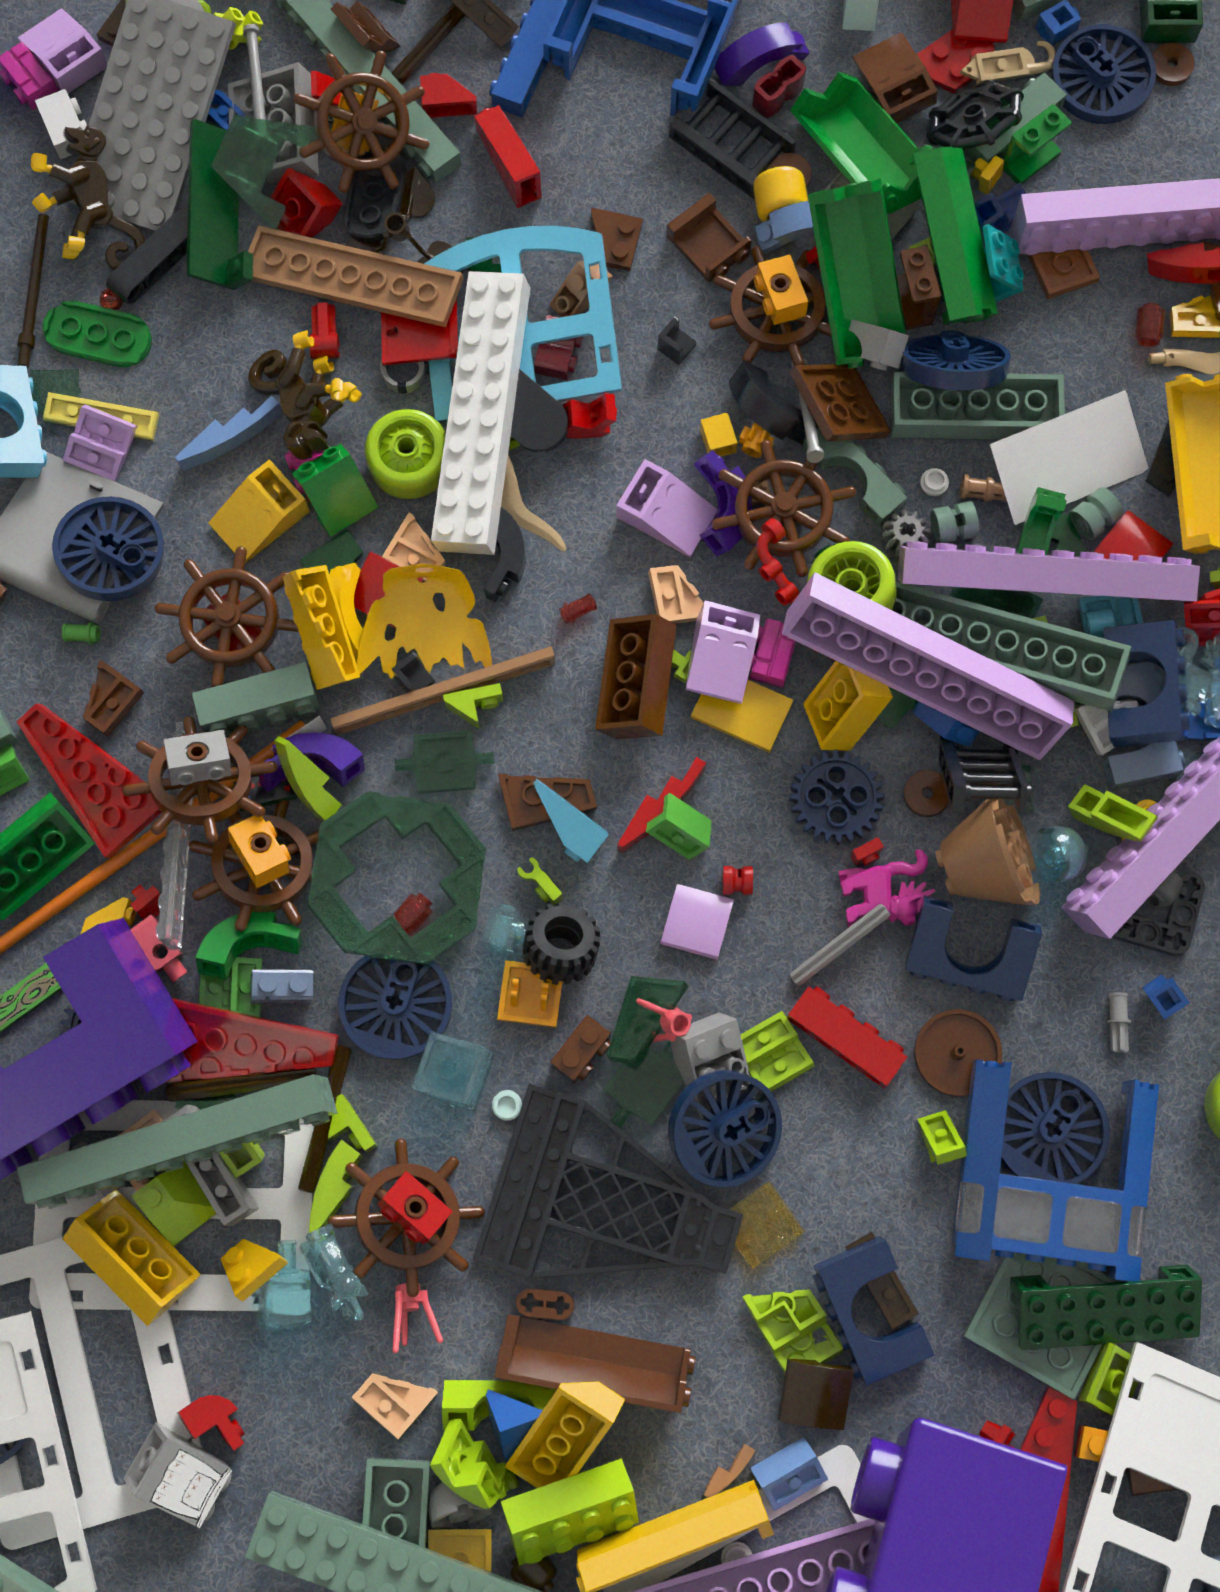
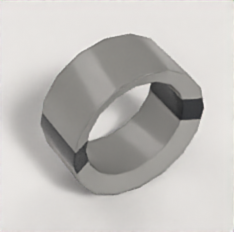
[380,359,426,394]

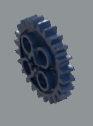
[789,750,885,845]

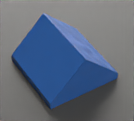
[486,1389,542,1464]

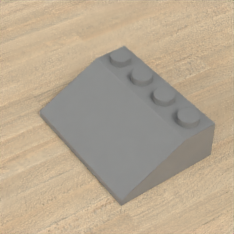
[228,62,319,184]

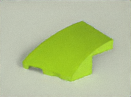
[742,1289,843,1373]
[430,1418,520,1509]

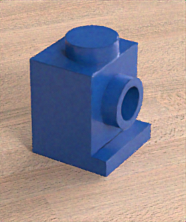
[1035,0,1081,47]
[1142,974,1190,1020]

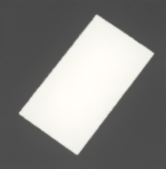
[990,390,1149,525]

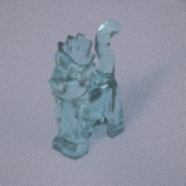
[1180,627,1220,728]
[299,1223,368,1326]

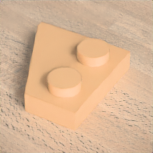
[382,513,446,583]

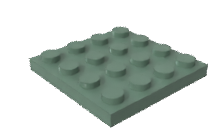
[963,1227,1117,1400]

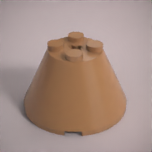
[936,799,1040,906]

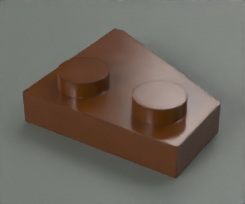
[83,660,144,737]

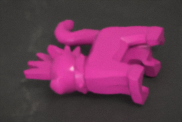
[838,849,937,928]

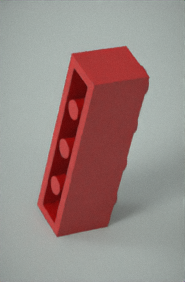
[787,986,907,1089]

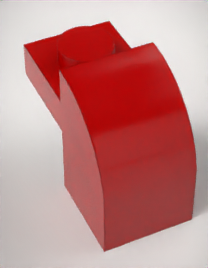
[562,393,617,439]
[177,1395,245,1451]

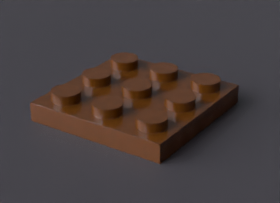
[789,364,891,442]

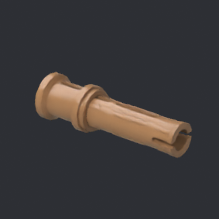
[959,474,1007,503]

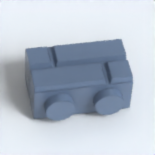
[250,970,313,1004]

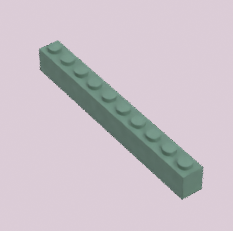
[273,0,462,183]

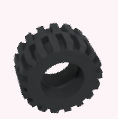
[522,903,601,985]

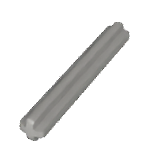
[790,904,890,986]

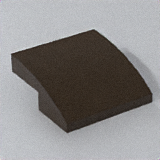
[778,1359,854,1430]

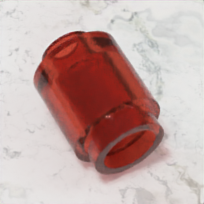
[1135,303,1165,347]
[390,892,433,937]

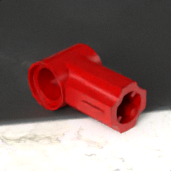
[309,302,340,360]

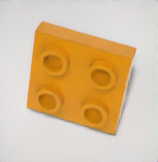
[497,960,563,1028]

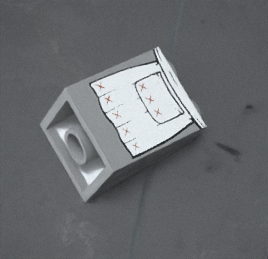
[123,1422,232,1528]

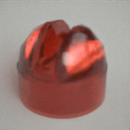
[99,288,123,310]

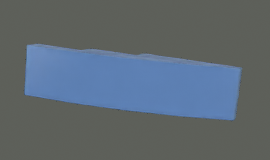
[175,396,283,471]

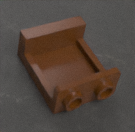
[666,193,752,283]
[897,245,941,330]

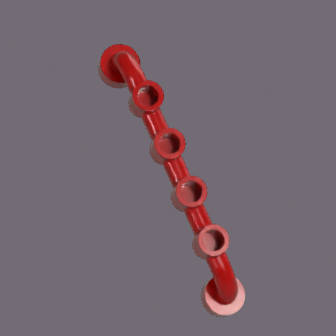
[756,518,836,661]

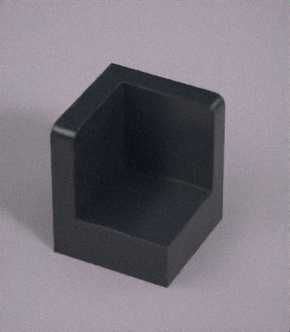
[657,317,696,365]
[392,652,435,693]

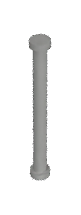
[243,24,271,145]
[791,358,824,463]

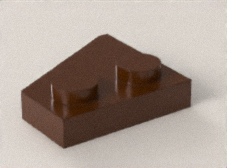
[591,208,643,271]

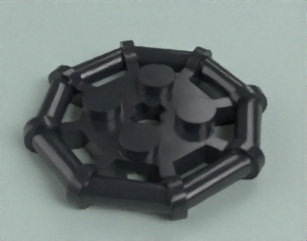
[926,80,1024,150]

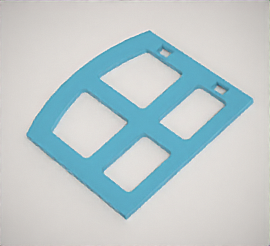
[424,226,622,423]

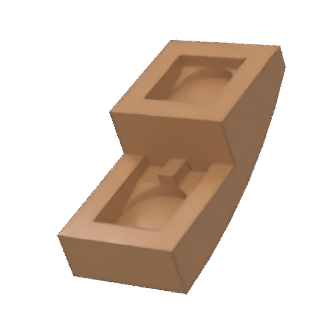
[703,1443,756,1498]

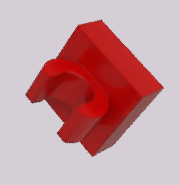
[130,884,170,920]

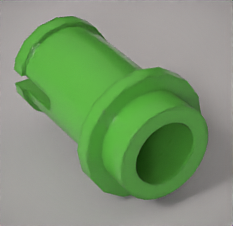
[62,622,101,645]

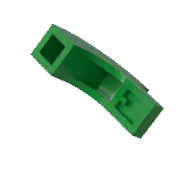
[1015,487,1067,555]
[195,912,302,980]

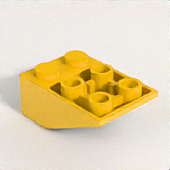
[208,459,310,563]

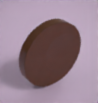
[914,1009,1002,1097]

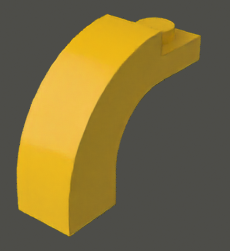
[329,562,363,664]

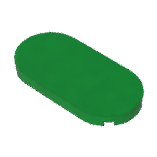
[42,301,152,368]

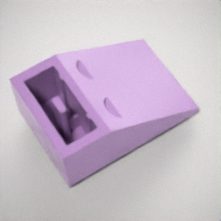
[18,8,107,94]
[616,459,718,557]
[685,601,760,704]

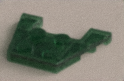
[211,115,317,230]

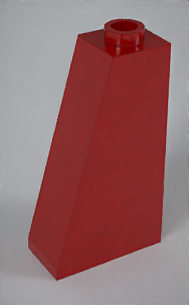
[474,105,542,209]

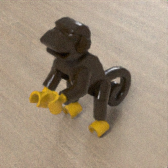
[31,125,145,270]
[248,330,362,460]

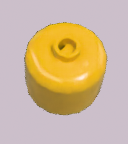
[753,166,808,222]

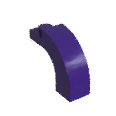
[714,23,810,86]
[694,450,752,557]
[258,732,365,792]

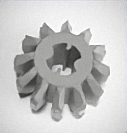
[882,509,931,557]

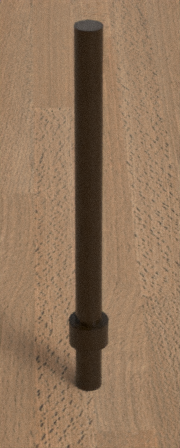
[17,214,49,369]

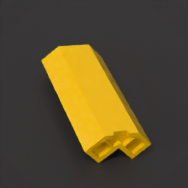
[1165,374,1220,554]
[576,1480,774,1592]

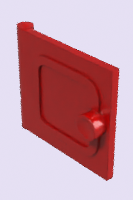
[381,298,458,366]

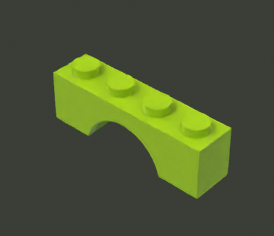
[442,1380,557,1431]

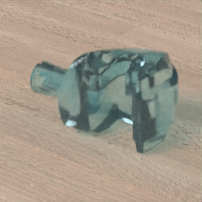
[252,1240,312,1335]

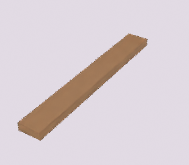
[330,646,555,735]

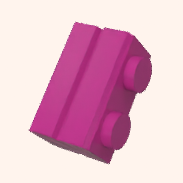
[0,42,58,110]
[750,618,796,688]

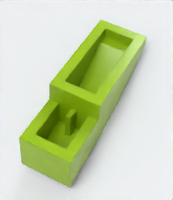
[275,736,342,823]
[1068,784,1158,842]
[309,1140,363,1238]

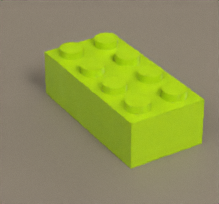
[501,1458,639,1566]

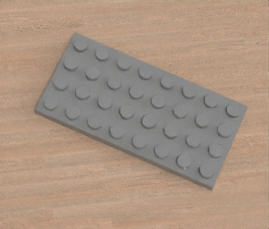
[68,0,236,231]

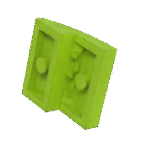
[740,1011,815,1092]

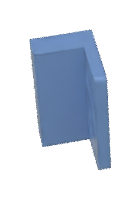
[751,1437,828,1511]

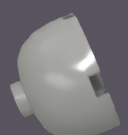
[428,1482,492,1530]

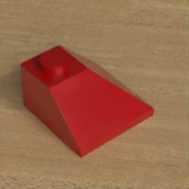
[263,168,343,238]

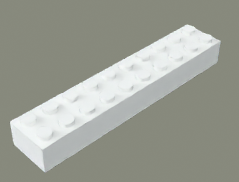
[431,271,530,555]

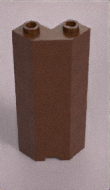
[494,1314,696,1413]

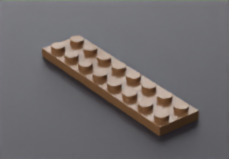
[248,225,464,327]

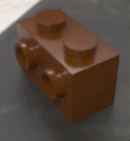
[550,1014,612,1084]

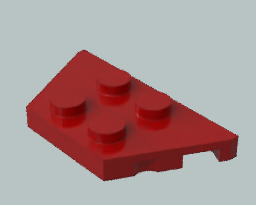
[917,29,995,94]

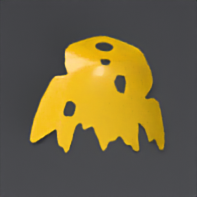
[357,564,492,679]

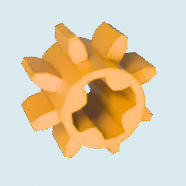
[739,423,775,458]

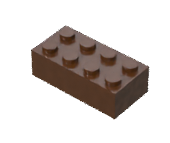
[595,614,677,739]

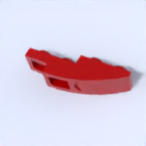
[1147,242,1220,284]

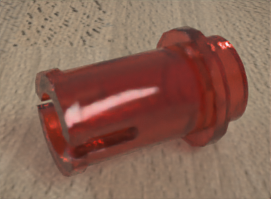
[559,593,597,624]

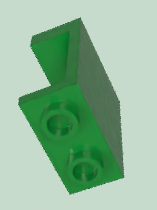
[1003,103,1072,186]
[292,444,379,537]

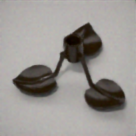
[345,167,463,275]

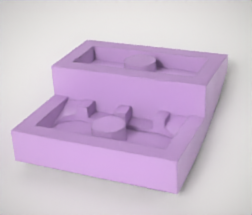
[62,405,137,481]
[660,884,734,960]

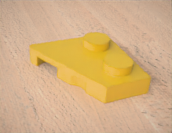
[220,1239,288,1302]

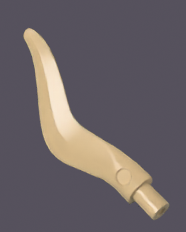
[1148,349,1220,374]
[501,456,566,551]

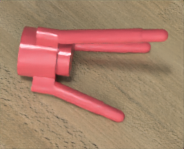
[636,998,692,1045]
[392,1283,443,1353]

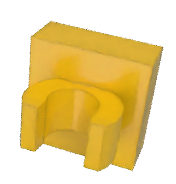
[971,156,1004,195]

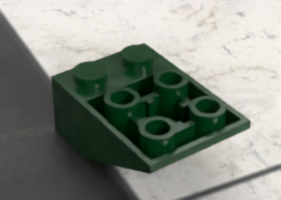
[1139,0,1203,43]

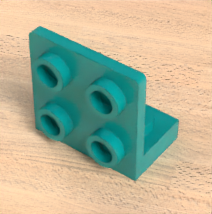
[982,224,1024,302]

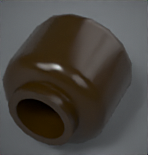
[510,1556,557,1592]

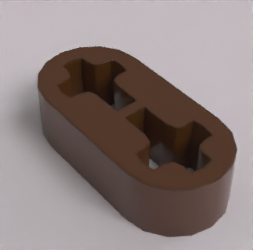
[516,1289,574,1320]

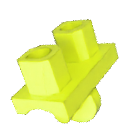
[213,7,263,50]

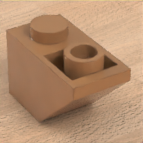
[549,261,613,317]

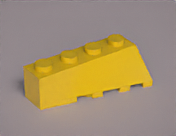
[282,565,360,690]

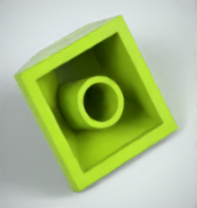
[131,1162,216,1247]

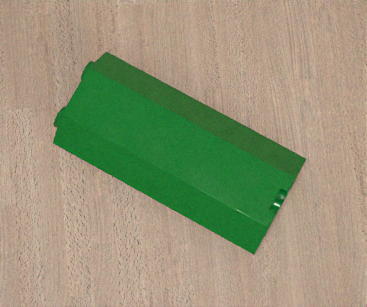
[790,71,922,214]
[909,145,998,326]
[808,178,908,368]

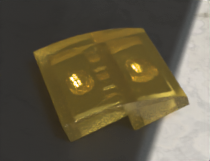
[729,1181,805,1269]

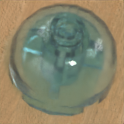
[1033,826,1089,886]

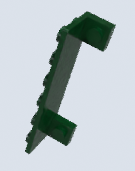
[187,119,255,290]
[1010,1265,1202,1350]

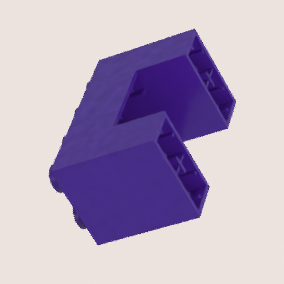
[0,918,198,1180]

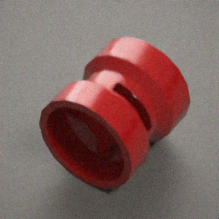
[722,866,753,895]

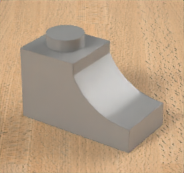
[849,320,909,371]

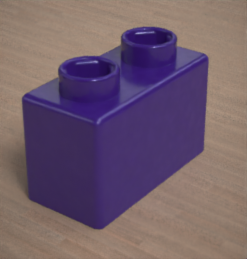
[826,1417,1067,1592]

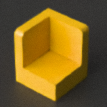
[700,413,738,457]

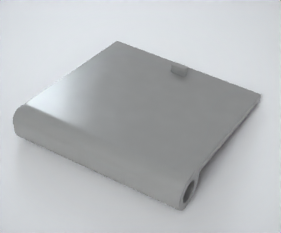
[0,452,164,624]

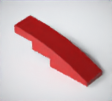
[617,757,707,853]

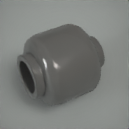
[1144,869,1183,908]

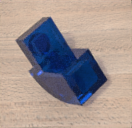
[974,183,1026,232]

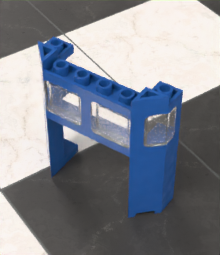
[952,1060,1159,1281]

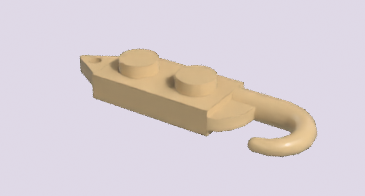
[959,41,1056,84]

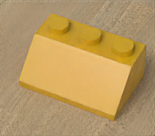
[803,661,893,751]

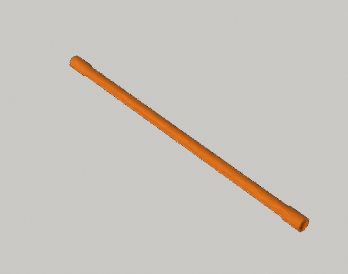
[0,720,305,955]

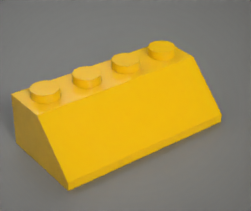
[62,1189,201,1327]
[505,1382,625,1488]

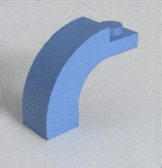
[755,201,814,254]

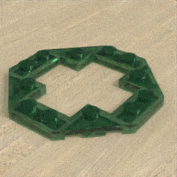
[308,791,486,965]

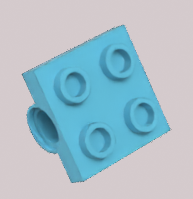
[1077,596,1143,639]

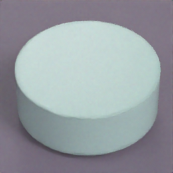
[492,1090,522,1121]

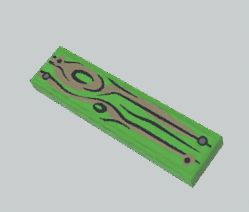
[0,963,62,1034]

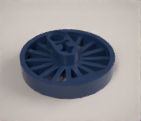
[1051,24,1156,124]
[902,330,1011,390]
[52,496,164,601]
[338,946,452,1060]
[668,1070,782,1187]
[1001,1072,1110,1184]

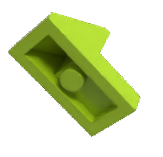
[443,683,504,729]
[328,1094,378,1153]
[917,1110,967,1165]

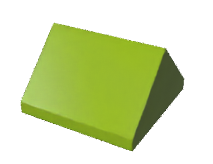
[1078,1343,1138,1417]

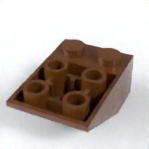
[852,32,937,123]

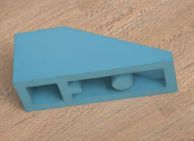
[533,778,609,863]

